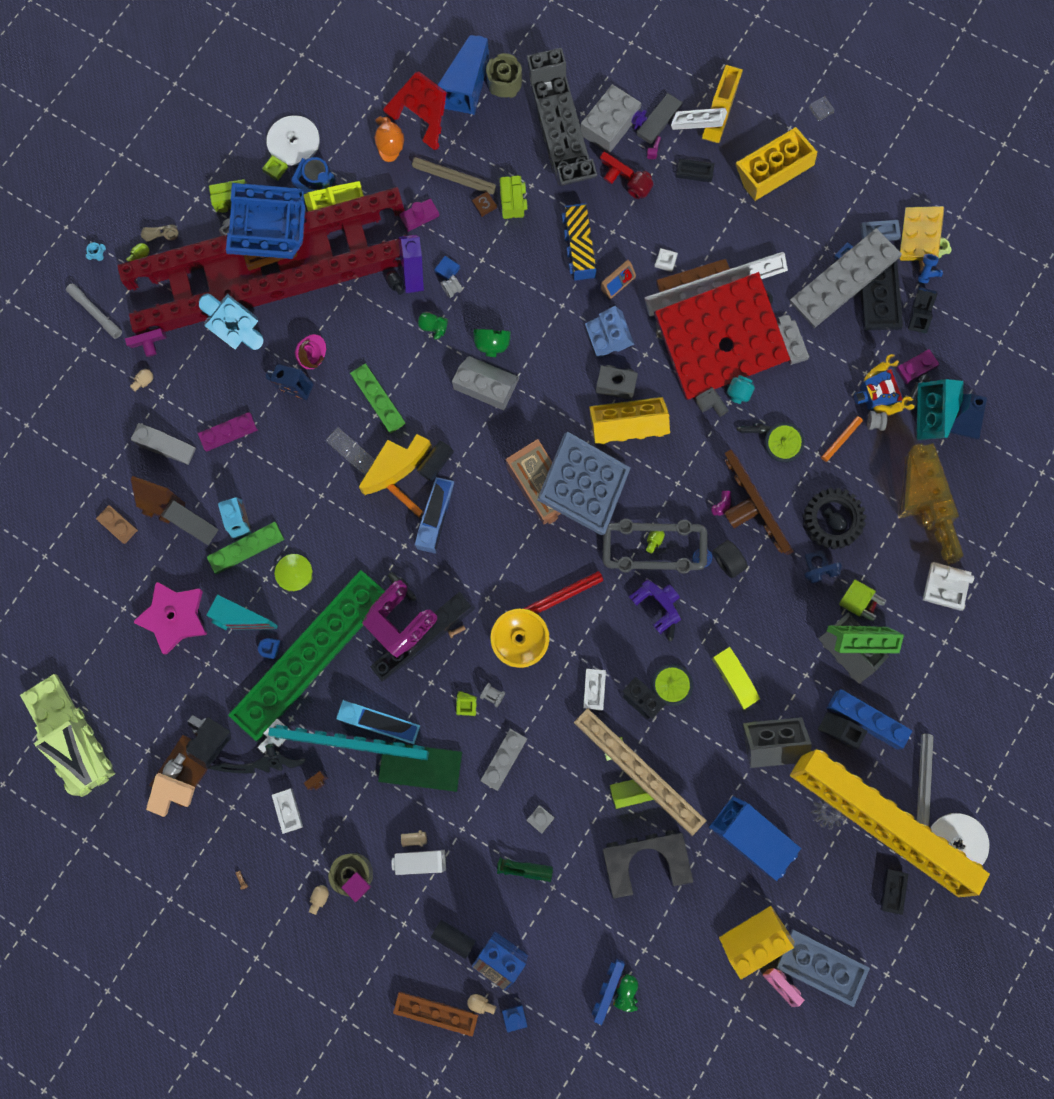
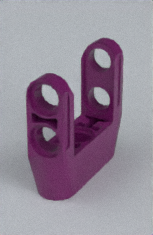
[362,580,437,658]

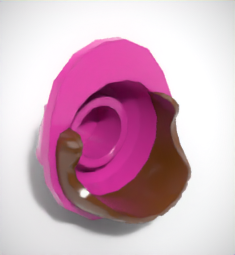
[294,334,326,369]

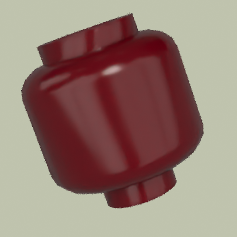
[627,171,654,199]

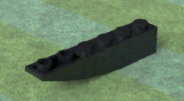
[370,592,475,682]

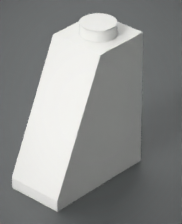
[392,850,446,875]

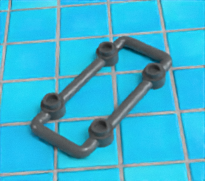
[602,519,707,574]

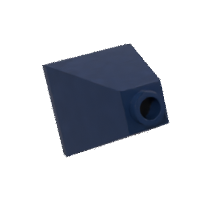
[950,394,987,439]

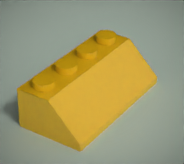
[736,127,818,201]
[589,397,670,444]

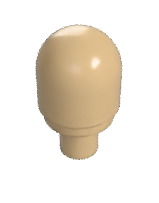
[130,369,153,391]
[309,885,329,915]
[467,994,496,1014]

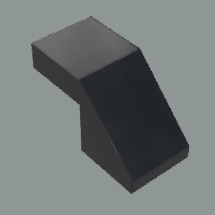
[908,287,938,334]

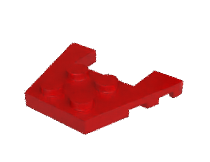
[383,72,447,150]

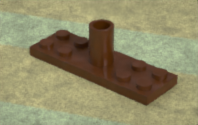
[724,450,794,555]

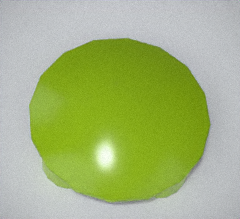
[274,554,313,591]

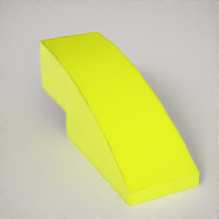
[304,181,364,212]
[712,647,760,710]

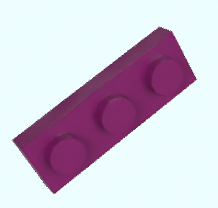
[198,412,258,452]

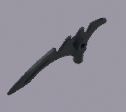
[208,744,306,774]

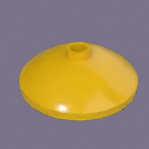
[491,609,549,668]

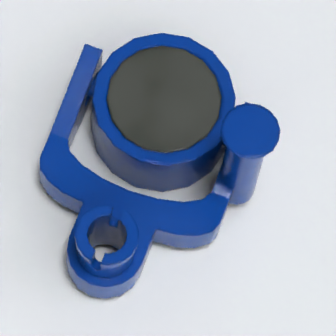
[291,157,336,206]

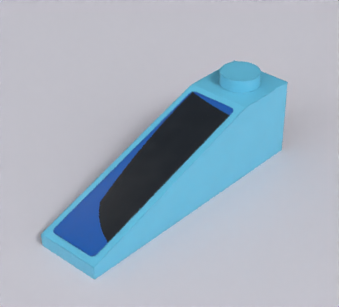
[336,700,420,744]

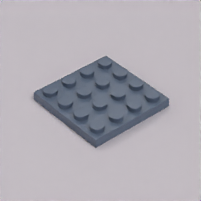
[537,432,630,535]

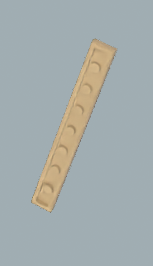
[574,708,707,836]

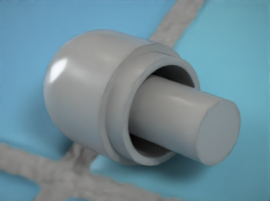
[163,753,186,779]

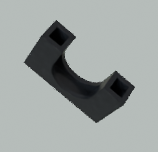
[602,829,693,899]

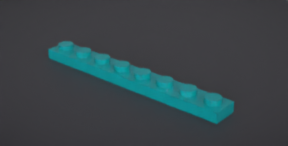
[268,725,429,760]

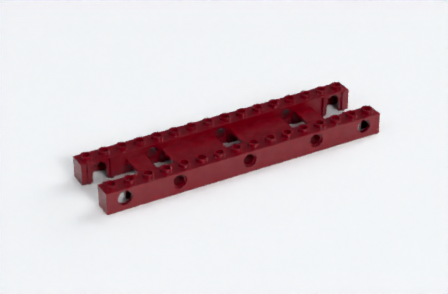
[117,187,411,335]

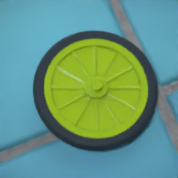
[765,422,805,462]
[652,664,693,706]

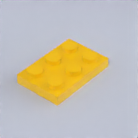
[900,206,944,261]

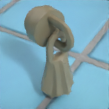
[141,224,178,241]

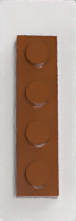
[656,259,730,292]
[393,992,479,1037]

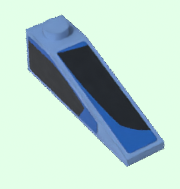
[415,477,454,554]

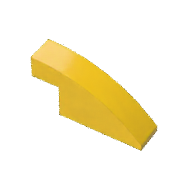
[702,65,743,143]
[359,434,432,495]

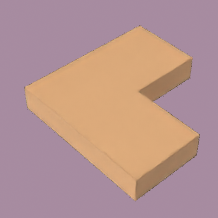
[146,773,195,817]

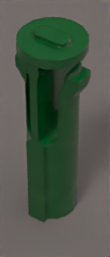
[497,857,553,882]

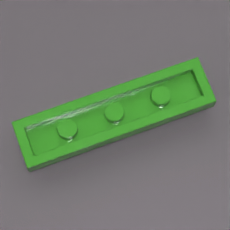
[350,363,406,434]
[207,522,285,574]

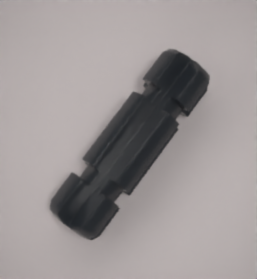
[906,374,931,408]

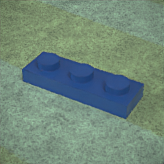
[592,959,625,1025]

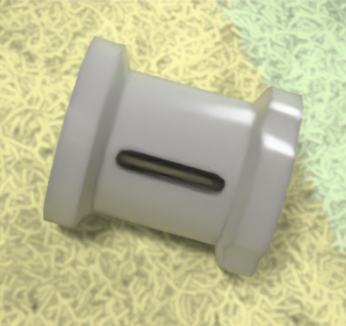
[480,683,506,707]

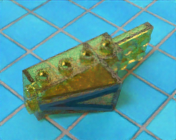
[898,443,964,565]

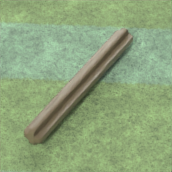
[412,157,496,194]

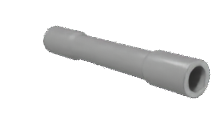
[66,283,122,339]

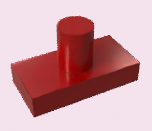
[600,152,634,184]

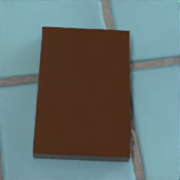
[149,735,212,807]

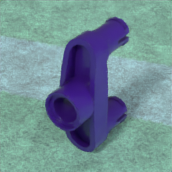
[629,579,681,635]

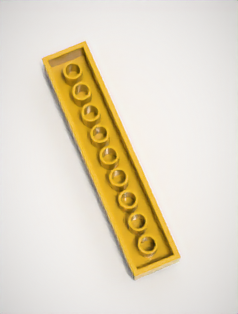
[789,749,990,897]

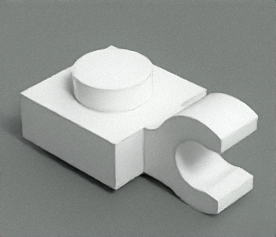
[258,719,290,754]

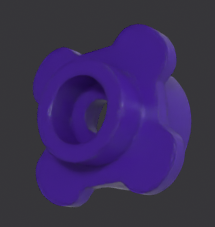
[631,110,647,130]

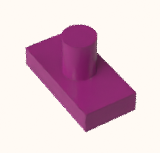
[399,198,439,232]
[125,328,167,357]

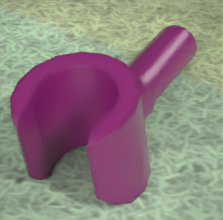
[647,136,661,159]

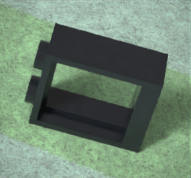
[620,676,666,722]

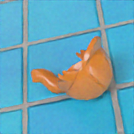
[374,116,404,162]

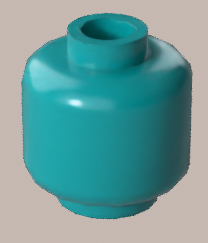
[727,375,755,405]

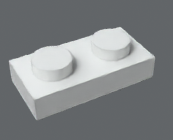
[583,669,606,710]
[272,789,303,834]

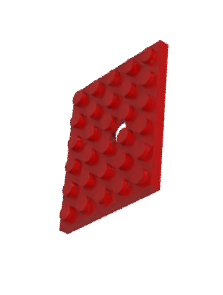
[654,272,790,400]

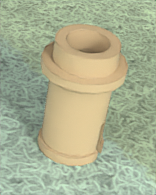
[401,830,427,847]

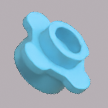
[86,243,106,261]

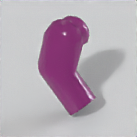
[711,491,731,516]

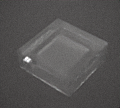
[809,96,835,121]

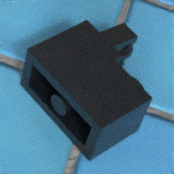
[186,715,231,769]

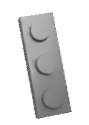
[481,729,527,791]

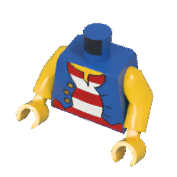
[854,354,914,415]

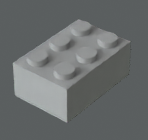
[581,84,641,153]

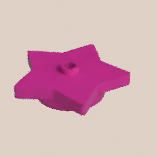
[134,582,207,655]

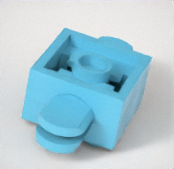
[199,294,263,350]

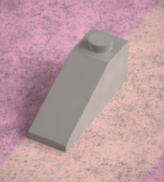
[131,423,196,465]

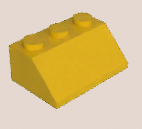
[719,906,795,979]

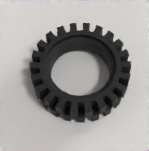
[803,488,866,550]

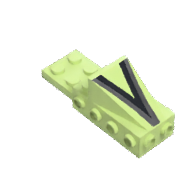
[20,674,115,797]

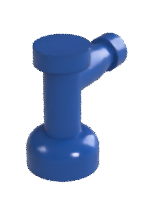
[917,254,943,283]

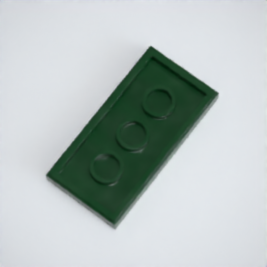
[378,742,463,792]

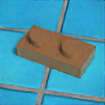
[96,505,138,544]

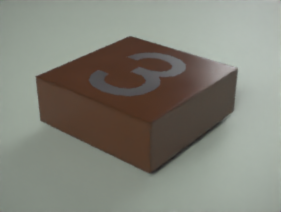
[472,192,497,217]

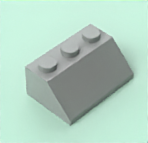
[452,356,519,410]

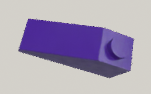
[398,235,424,293]

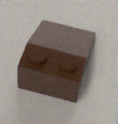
[131,476,185,524]

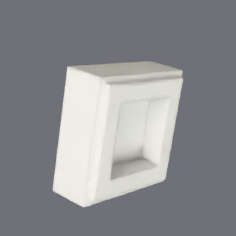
[655,248,678,272]

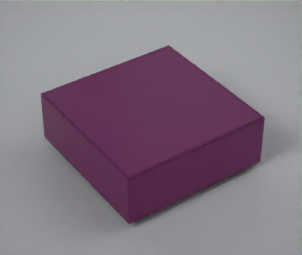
[341,872,371,903]

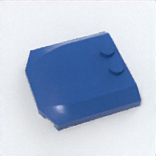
[226,183,306,259]

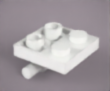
[923,562,974,611]

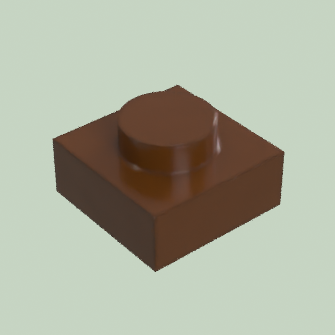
[304,771,328,791]

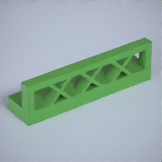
[827,626,904,653]

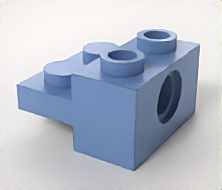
[585,306,634,358]

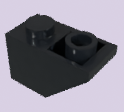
[817,712,868,750]

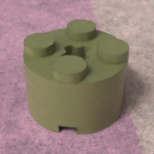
[486,53,522,98]
[328,853,373,896]

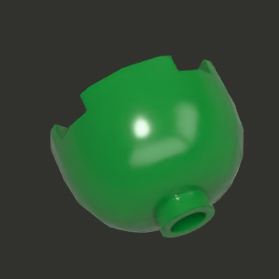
[473,329,511,357]

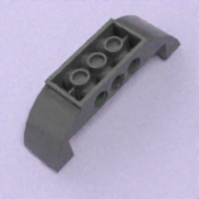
[527,48,597,186]

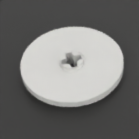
[267,116,320,165]
[931,813,989,865]

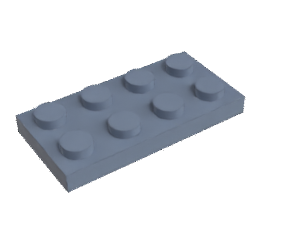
[775,929,870,1007]

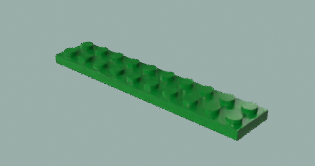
[228,570,385,742]

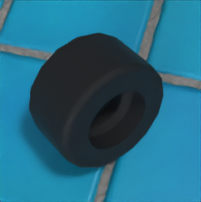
[712,540,748,578]

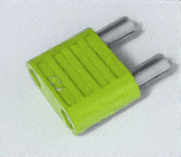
[839,579,886,622]

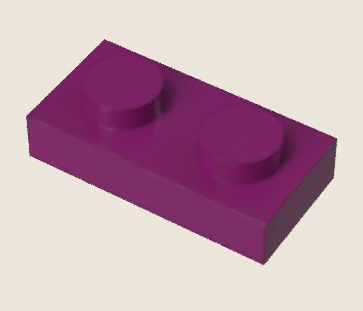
[896,349,939,384]

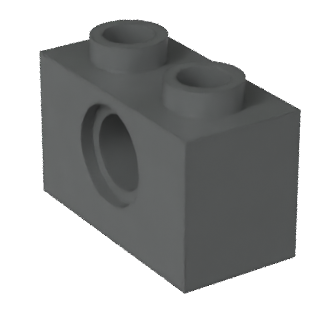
[596,365,638,400]

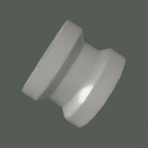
[441,275,463,298]
[867,411,887,431]

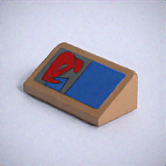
[601,260,636,299]

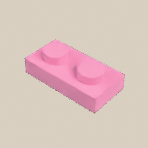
[763,968,805,1007]

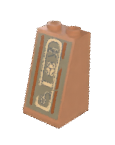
[506,439,561,524]

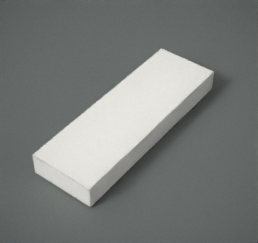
[671,108,727,130]

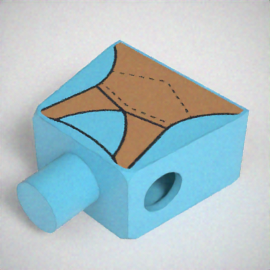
[218,497,252,539]

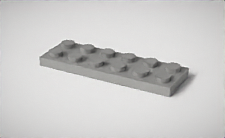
[790,228,901,328]

